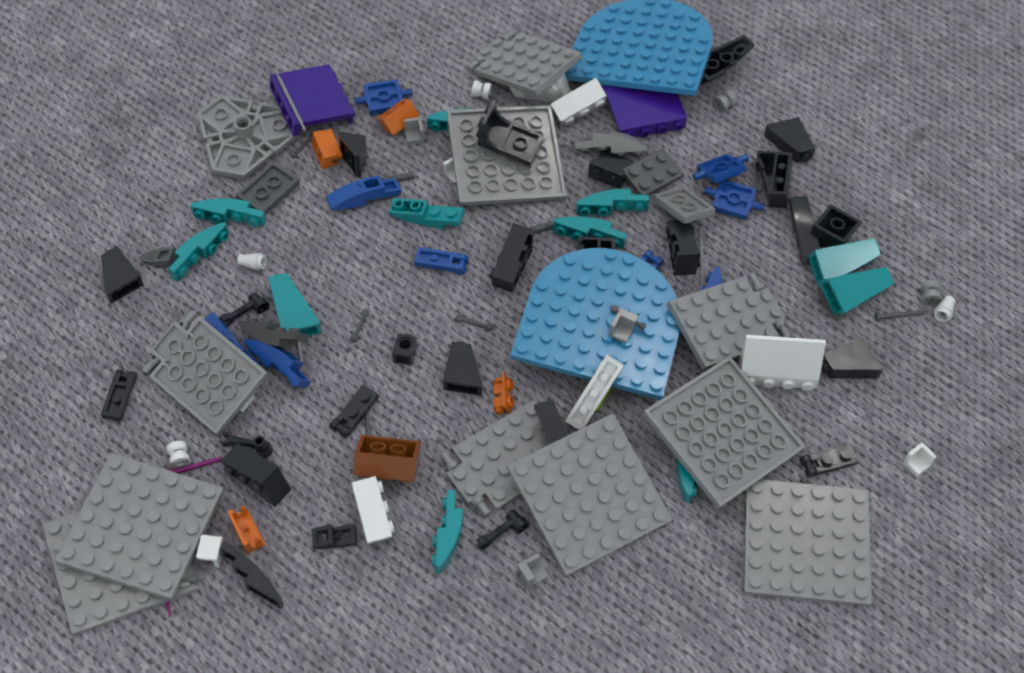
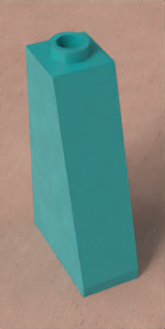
[808,238,880,288]
[818,267,894,315]
[268,273,321,336]

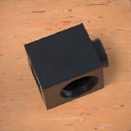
[392,334,417,366]

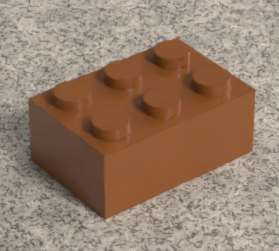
[353,435,421,482]

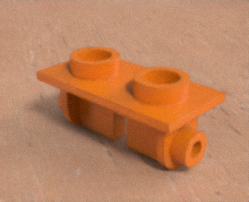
[493,372,514,415]

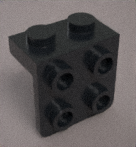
[588,150,634,189]

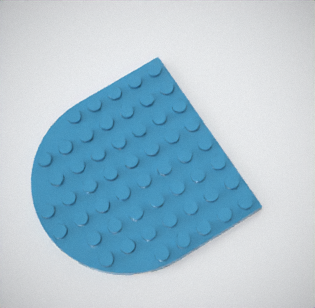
[565,0,713,96]
[510,248,680,400]

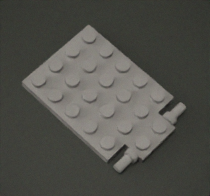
[467,29,583,96]
[666,273,791,370]
[142,310,269,436]
[440,400,548,517]

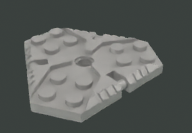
[197,95,300,180]

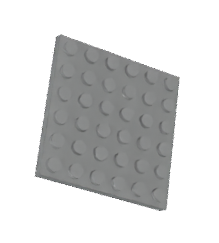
[446,105,567,206]
[642,356,806,509]
[506,413,673,577]
[54,453,225,601]
[744,479,872,607]
[42,511,199,636]

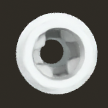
[237,253,267,271]
[934,296,955,322]

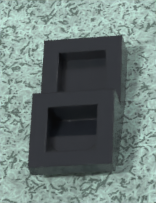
[312,524,358,549]

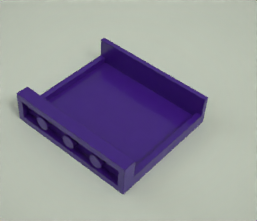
[269,64,355,136]
[602,85,687,137]

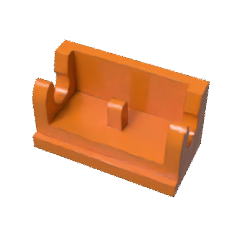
[377,99,420,136]
[311,129,342,169]
[227,506,265,554]

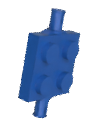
[354,79,413,115]
[693,154,749,183]
[704,180,765,220]

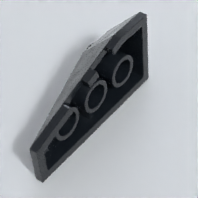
[700,35,755,85]

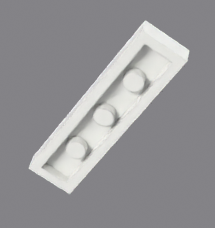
[565,354,624,430]

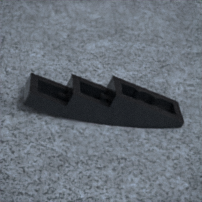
[789,196,819,265]
[534,399,568,445]
[220,541,284,609]

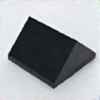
[338,131,367,178]
[812,204,862,248]

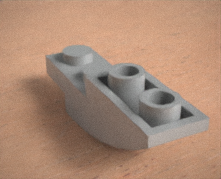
[575,130,647,155]

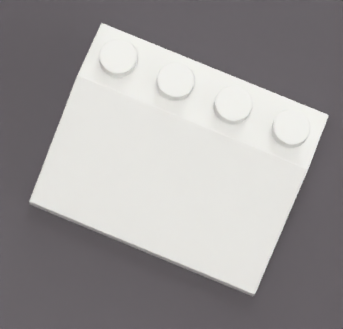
[738,335,826,391]

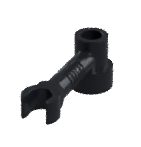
[219,292,270,327]
[219,432,273,458]
[476,510,530,551]

